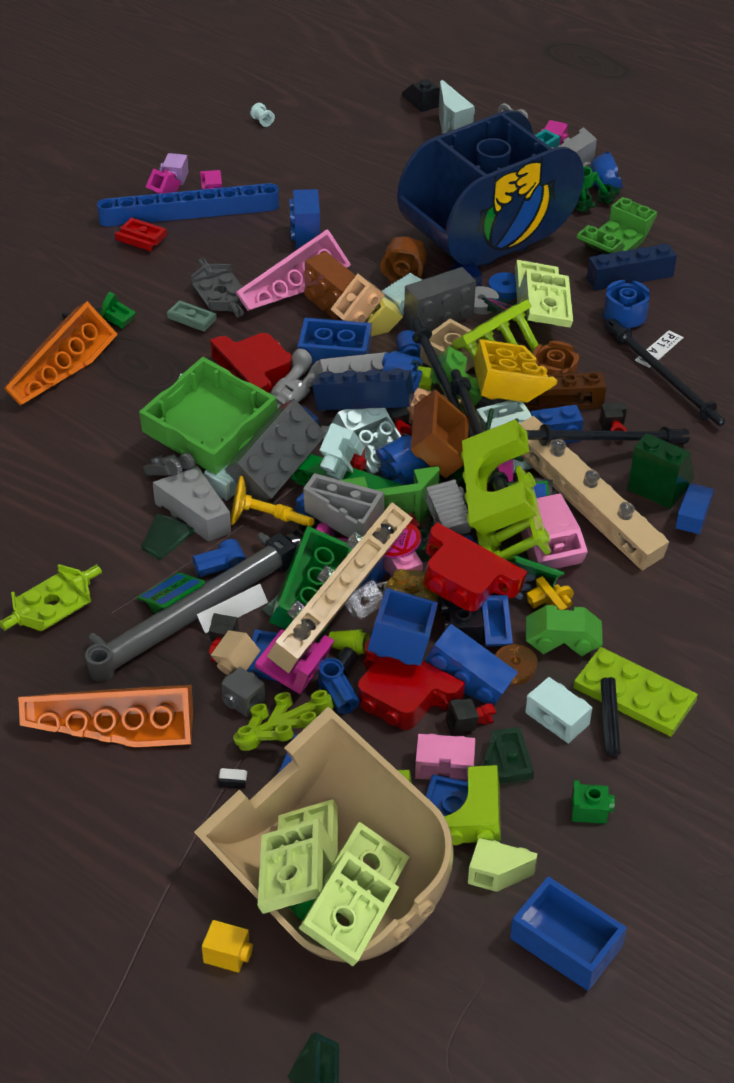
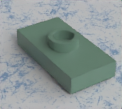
[167,300,216,332]

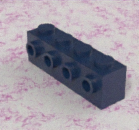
[587,243,677,291]
[312,368,415,410]

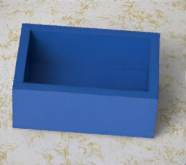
[367,588,438,666]
[510,876,627,991]

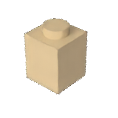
[211,630,261,675]

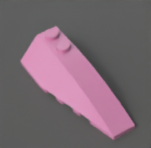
[235,229,351,311]

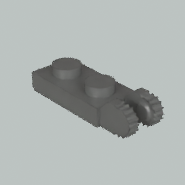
[143,453,195,475]

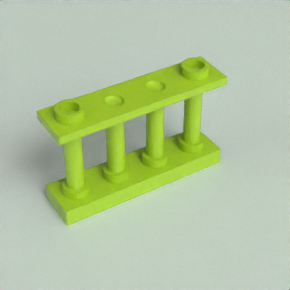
[451,299,549,361]
[476,465,551,560]

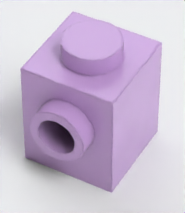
[160,153,189,185]

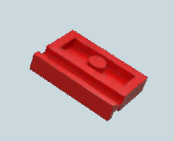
[115,218,167,251]

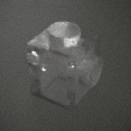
[345,579,383,619]

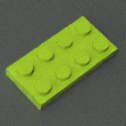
[573,647,698,737]

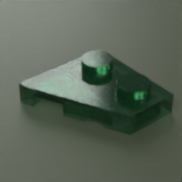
[483,727,534,784]

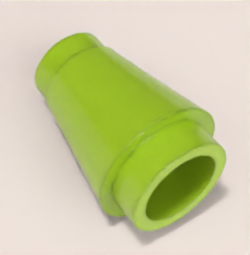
[328,629,369,656]

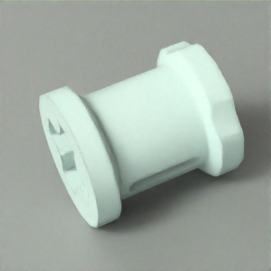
[250,103,275,127]

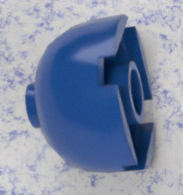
[590,151,623,190]

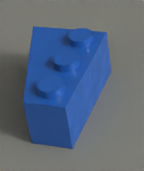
[424,624,518,706]

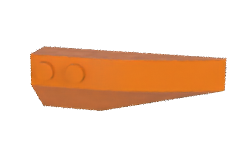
[4,301,118,405]
[18,685,193,747]

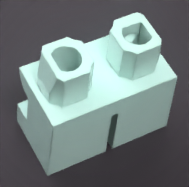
[320,423,365,480]

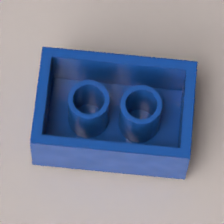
[298,318,372,369]

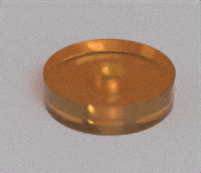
[495,644,538,684]

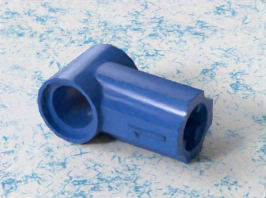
[192,539,247,577]
[318,658,360,715]

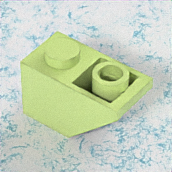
[468,838,538,892]

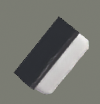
[218,768,247,788]

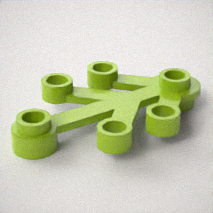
[233,690,334,751]

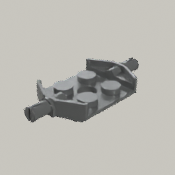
[191,258,244,317]

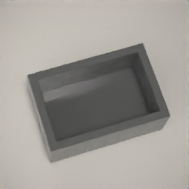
[404,267,476,332]

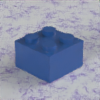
[289,189,320,249]

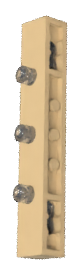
[520,416,669,571]
[267,503,413,673]

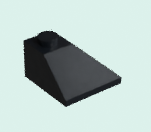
[402,79,440,112]

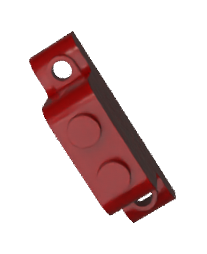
[210,333,292,393]
[423,522,527,612]
[358,637,465,730]

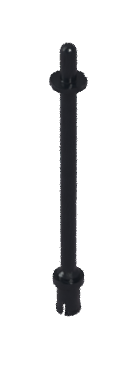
[411,317,475,438]
[605,318,725,426]
[450,369,508,491]
[526,424,690,446]

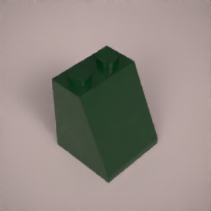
[627,433,694,509]

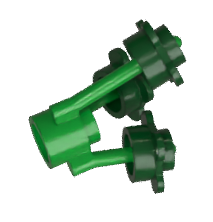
[576,167,620,212]

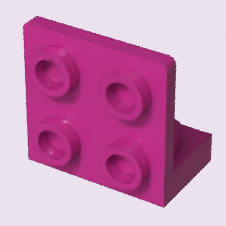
[255,630,334,695]

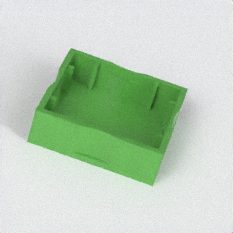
[139,357,278,475]

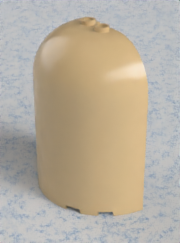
[194,707,453,962]

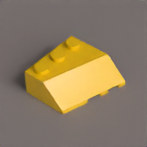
[474,339,557,403]

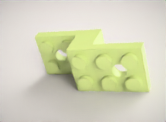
[515,260,573,328]
[258,799,338,914]
[298,822,409,966]

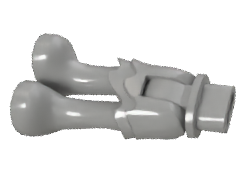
[271,349,319,408]

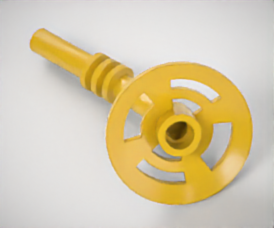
[230,476,314,527]

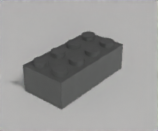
[224,399,326,502]

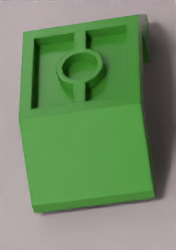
[577,197,657,254]
[341,466,440,525]

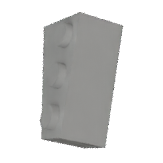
[551,127,597,167]
[313,352,386,412]
[152,466,231,542]
[303,473,384,543]

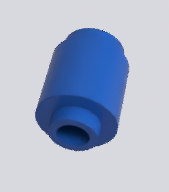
[396,330,420,358]

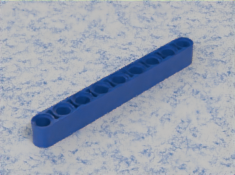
[97,183,279,226]

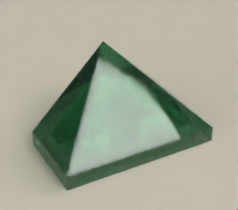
[141,514,195,561]
[287,1032,339,1083]

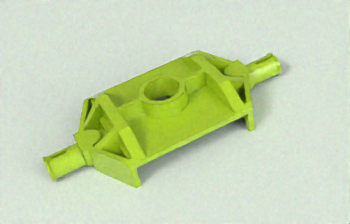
[0,564,102,631]

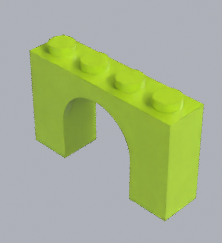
[461,419,537,535]
[397,765,501,845]

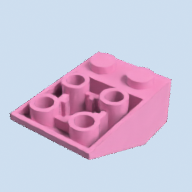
[521,493,588,569]

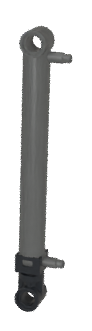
[85,518,321,682]

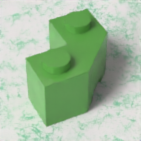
[430,346,482,415]
[526,605,603,657]

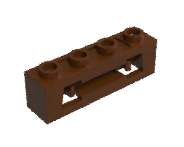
[523,372,606,412]

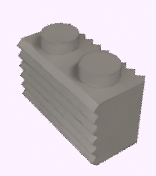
[424,479,471,535]

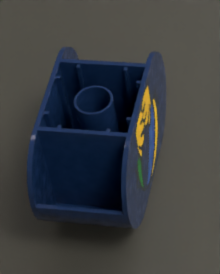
[397,110,584,267]

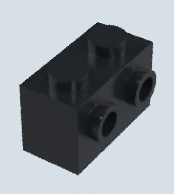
[440,598,484,644]

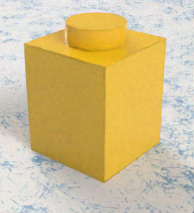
[202,920,253,973]

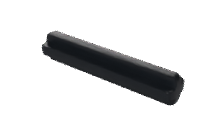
[601,677,621,757]

